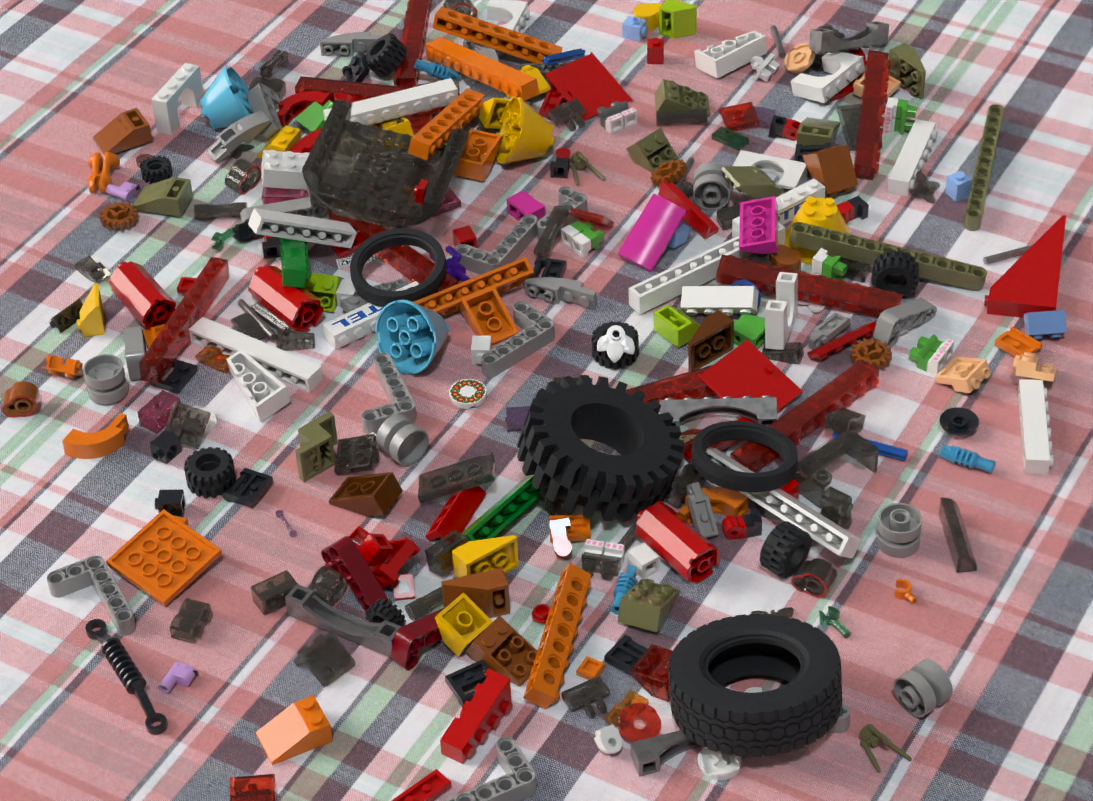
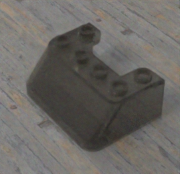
[793,431,879,509]

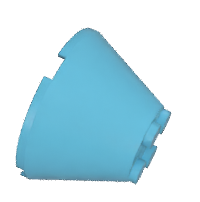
[199,64,253,130]
[375,300,449,374]

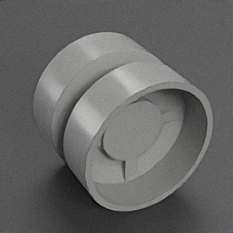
[693,163,730,210]
[83,354,128,405]
[376,414,429,466]
[877,503,922,558]
[893,659,953,718]

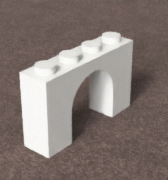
[486,0,530,33]
[791,51,865,103]
[151,63,204,135]
[730,150,807,195]
[765,272,798,350]

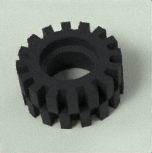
[140,155,173,184]
[365,599,406,626]

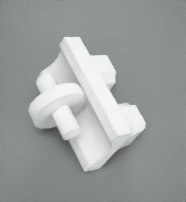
[750,53,780,82]

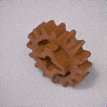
[650,159,688,187]
[99,201,138,231]
[850,338,892,372]

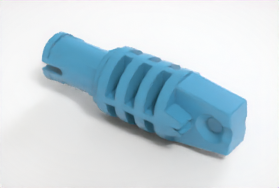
[414,59,460,81]
[939,444,996,473]
[611,564,638,614]

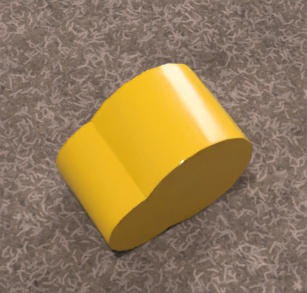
[633,3,662,32]

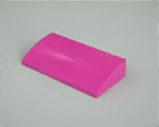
[618,193,687,272]
[739,196,778,254]

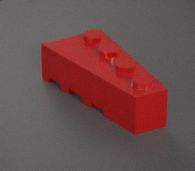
[440,668,513,764]

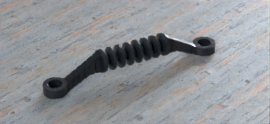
[85,619,168,735]

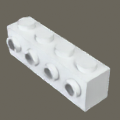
[681,286,759,315]

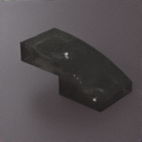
[75,256,111,283]
[231,312,266,340]

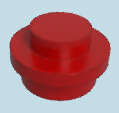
[532,604,550,623]

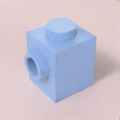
[622,16,648,42]
[945,171,972,202]

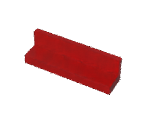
[658,180,719,240]
[425,477,486,547]

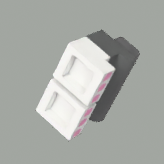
[598,101,638,135]

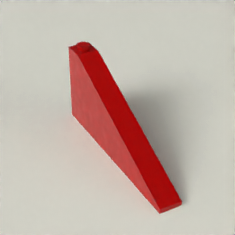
[984,215,1066,318]

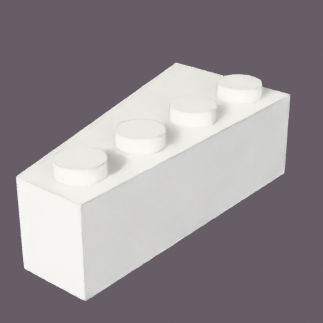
[694,31,767,79]
[226,349,291,422]

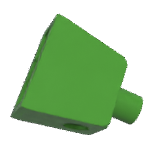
[295,100,336,136]
[733,314,765,349]

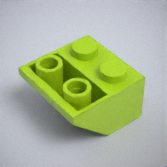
[659,0,697,39]
[305,273,344,312]
[653,305,700,348]

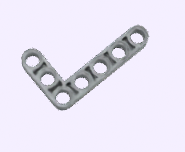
[240,168,328,227]
[455,214,538,275]
[481,301,555,378]
[361,352,417,435]
[47,555,136,635]
[444,737,537,801]

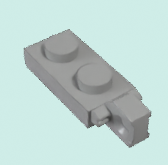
[808,313,851,349]
[686,482,719,538]

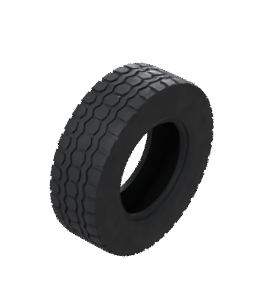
[668,614,842,757]

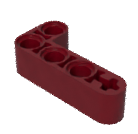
[321,536,388,612]
[391,607,446,671]

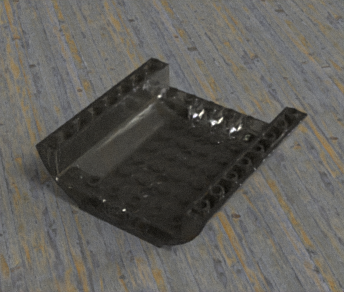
[302,99,470,229]

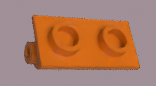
[42,355,84,379]

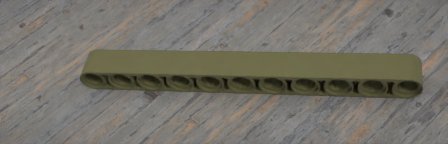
[964,104,1004,231]
[789,222,987,291]

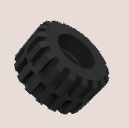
[365,33,407,77]
[872,250,919,300]
[592,321,639,369]
[184,447,236,498]
[760,521,811,579]

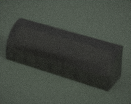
[939,498,977,573]

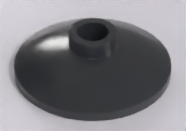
[939,407,979,436]

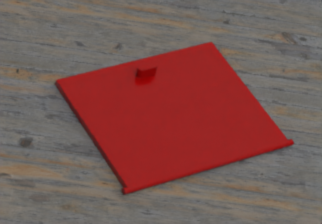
[545,52,633,122]
[697,340,803,423]

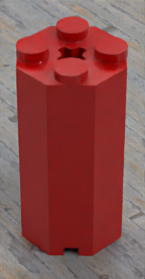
[109,261,178,330]
[248,265,324,333]
[636,501,720,584]

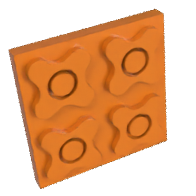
[106,509,222,607]

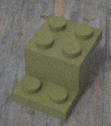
[295,411,338,482]

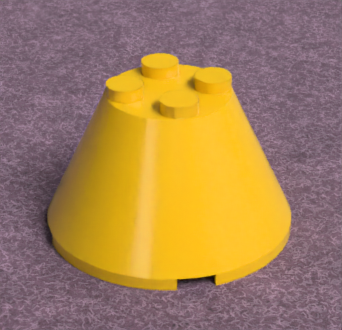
[495,97,554,164]
[784,196,852,265]

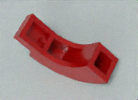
[277,91,330,128]

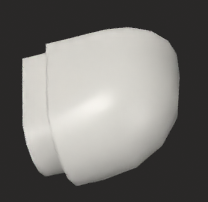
[594,724,622,754]

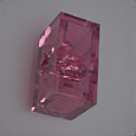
[137,390,182,434]

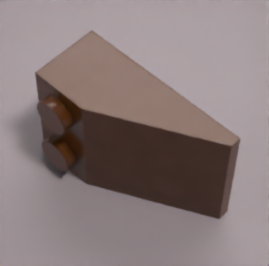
[688,310,734,374]
[328,472,403,517]

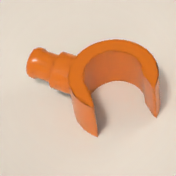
[894,579,917,604]

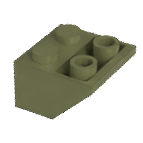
[626,128,678,173]

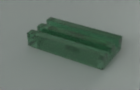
[712,126,749,151]

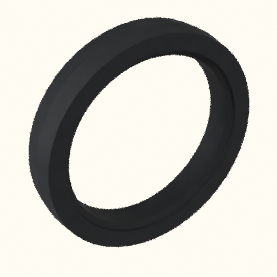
[350,228,447,307]
[692,421,798,493]

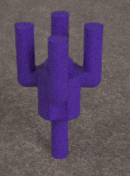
[429,246,470,282]

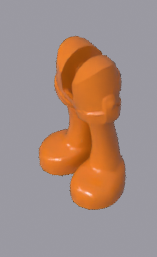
[87,152,120,193]

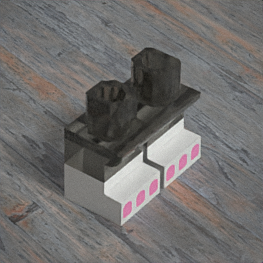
[582,539,625,581]

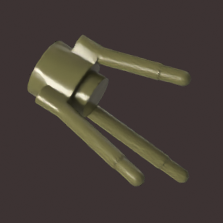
[570,151,606,186]
[859,724,912,773]

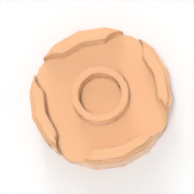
[784,43,815,74]

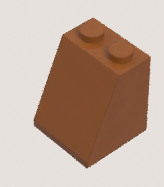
[802,145,858,197]

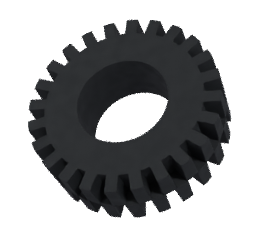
[517,375,684,521]

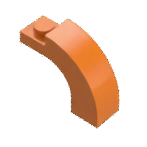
[62,413,129,459]
[678,487,749,524]

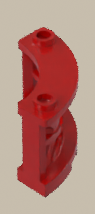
[324,526,420,587]

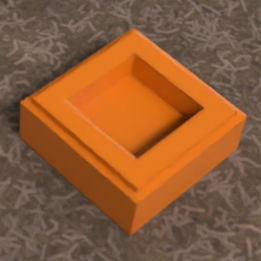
[576,656,605,682]

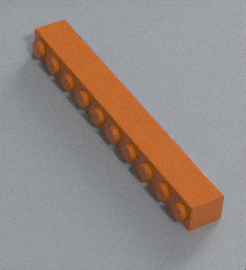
[425,37,540,101]

